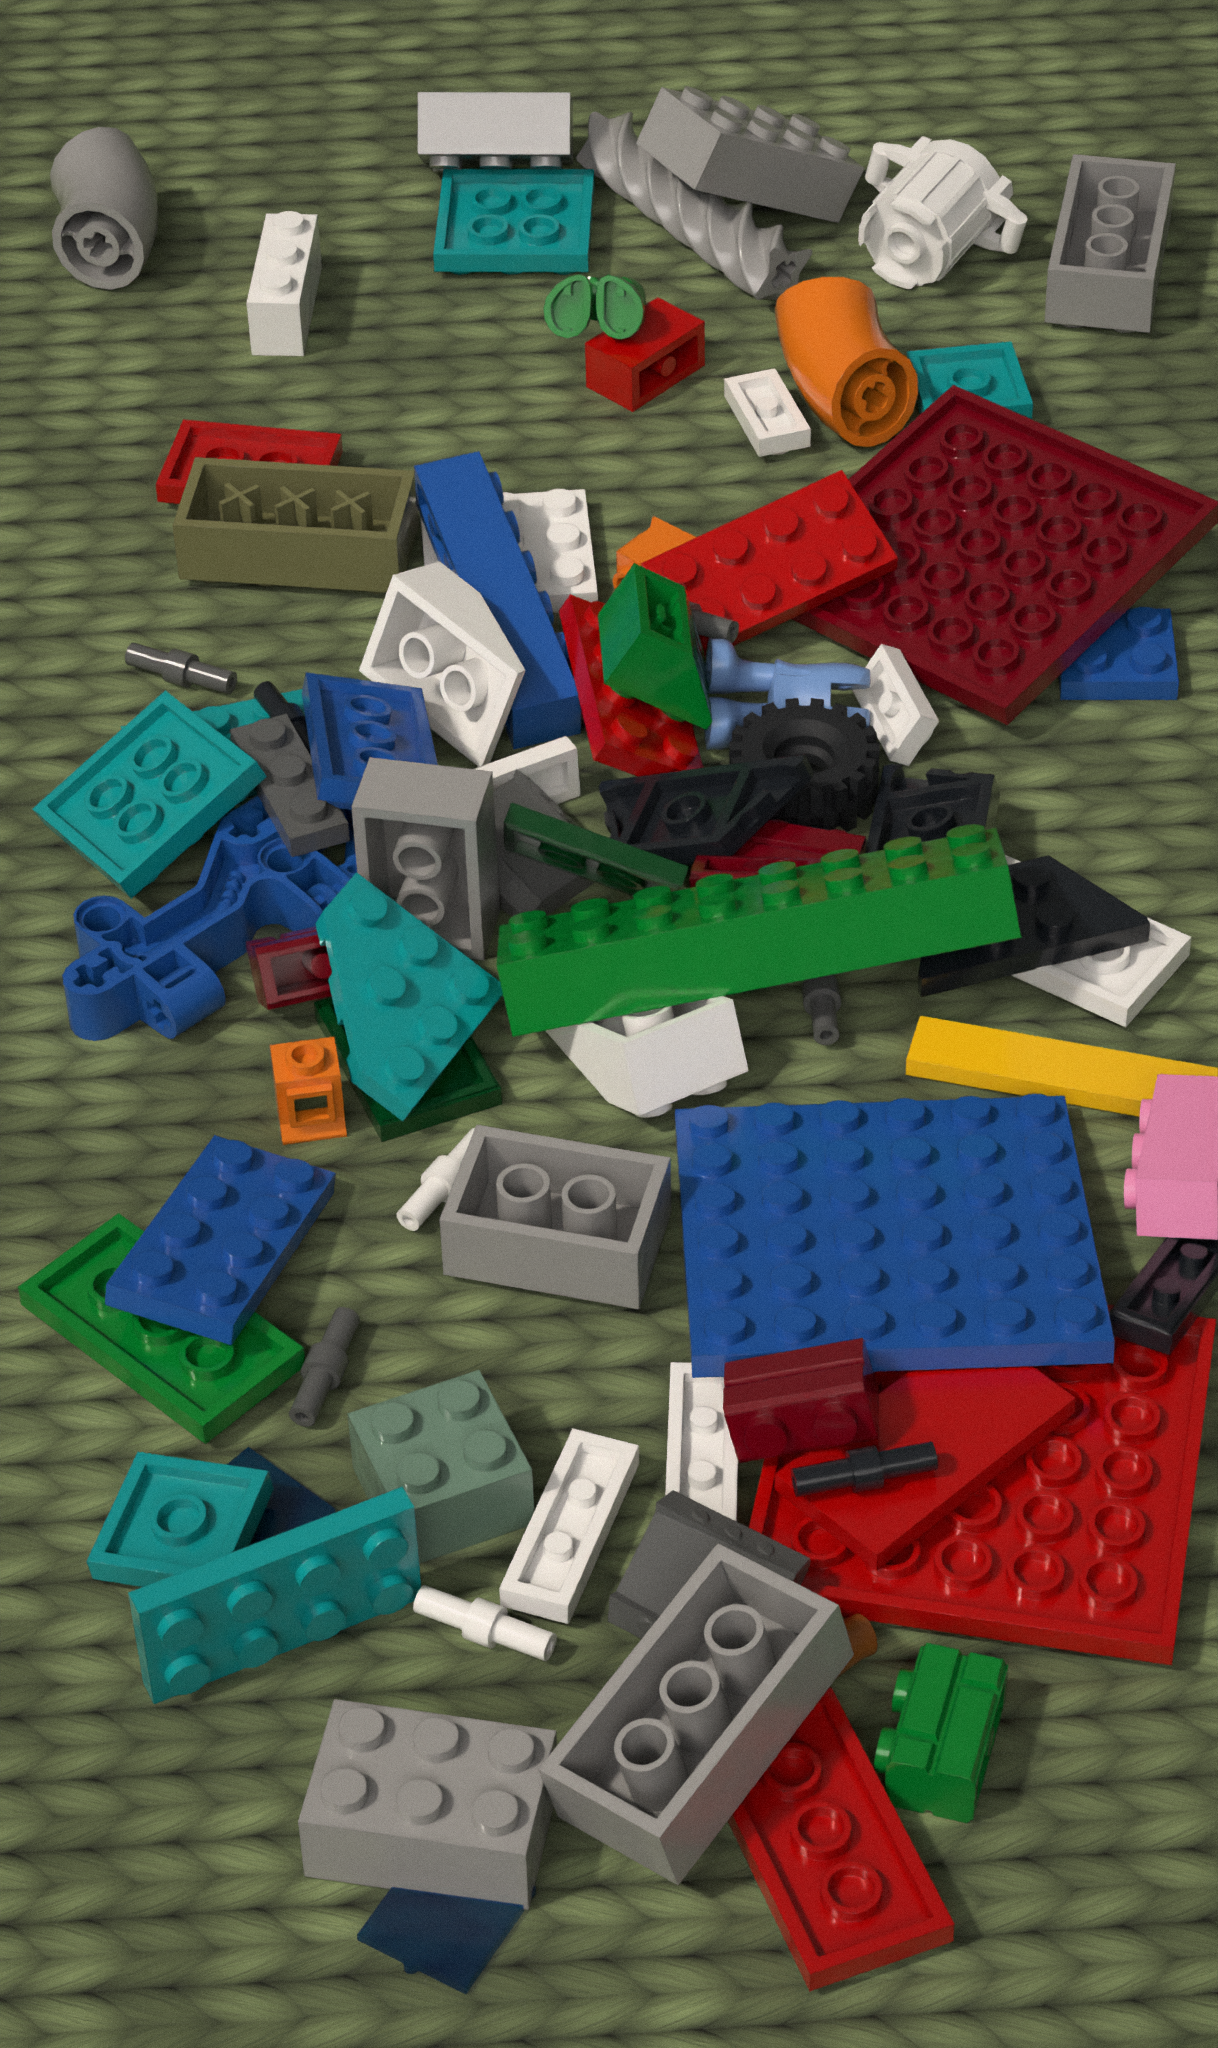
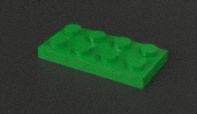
[18,1213,305,1444]

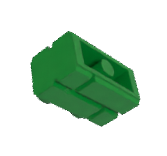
[874,1642,1008,1823]

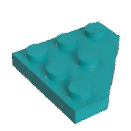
[315,872,503,1121]

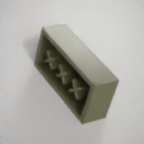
[172,457,419,594]

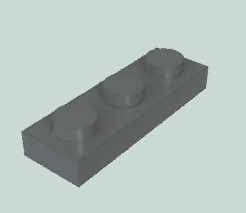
[230,714,350,857]

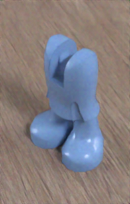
[704,639,871,750]

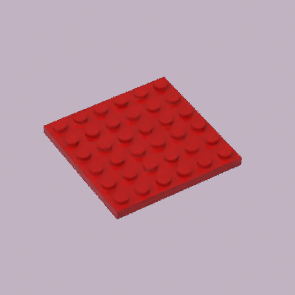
[749,1304,1216,1665]

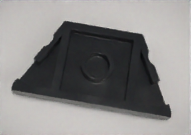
[599,754,814,865]
[865,764,1000,853]
[918,855,1150,997]

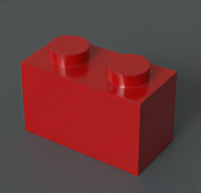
[585,297,705,412]

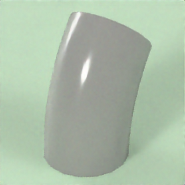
[50,127,159,290]

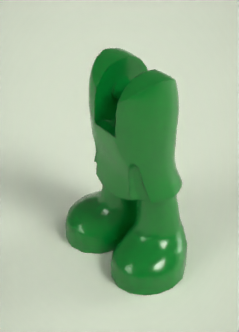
[543,274,646,339]

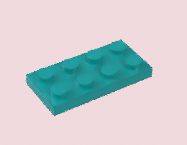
[128,1486,421,1704]

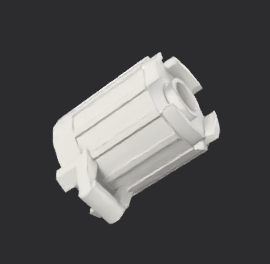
[858,136,1027,289]

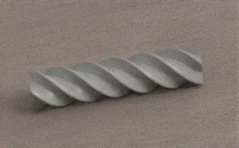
[576,111,812,301]

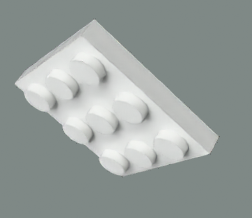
[421,489,598,613]

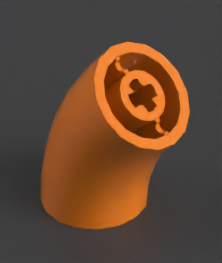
[775,277,918,447]

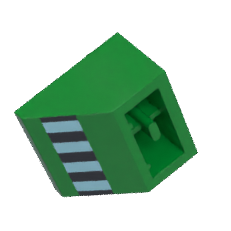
[598,563,712,730]

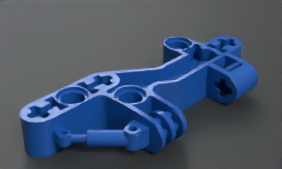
[62,796,357,1041]

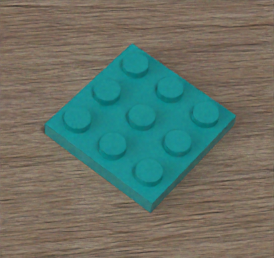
[433,169,595,275]
[33,690,267,899]

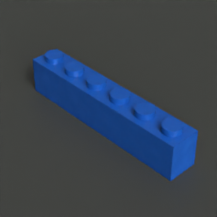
[414,451,581,749]

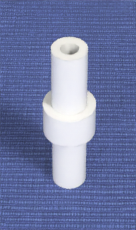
[397,1128,475,1231]
[413,1585,557,1661]

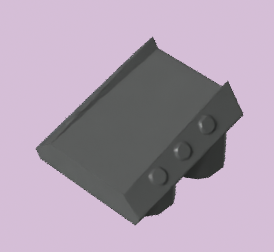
[494,769,595,917]
[608,1490,811,1640]

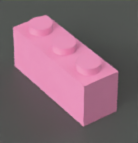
[1124,1074,1218,1240]

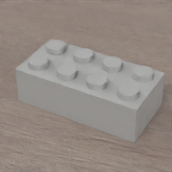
[636,86,865,223]
[1044,154,1176,333]
[538,1543,854,1885]

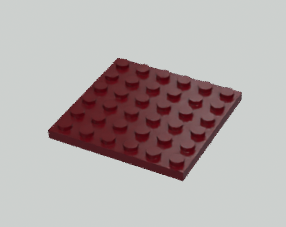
[792,385,1218,725]

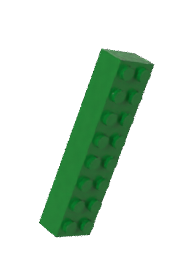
[496,824,1021,1037]

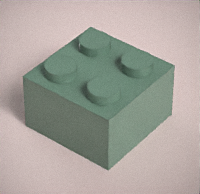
[347,1370,534,1564]

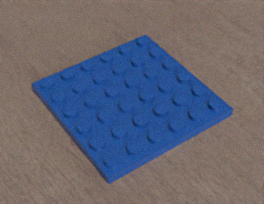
[675,1094,1115,1378]

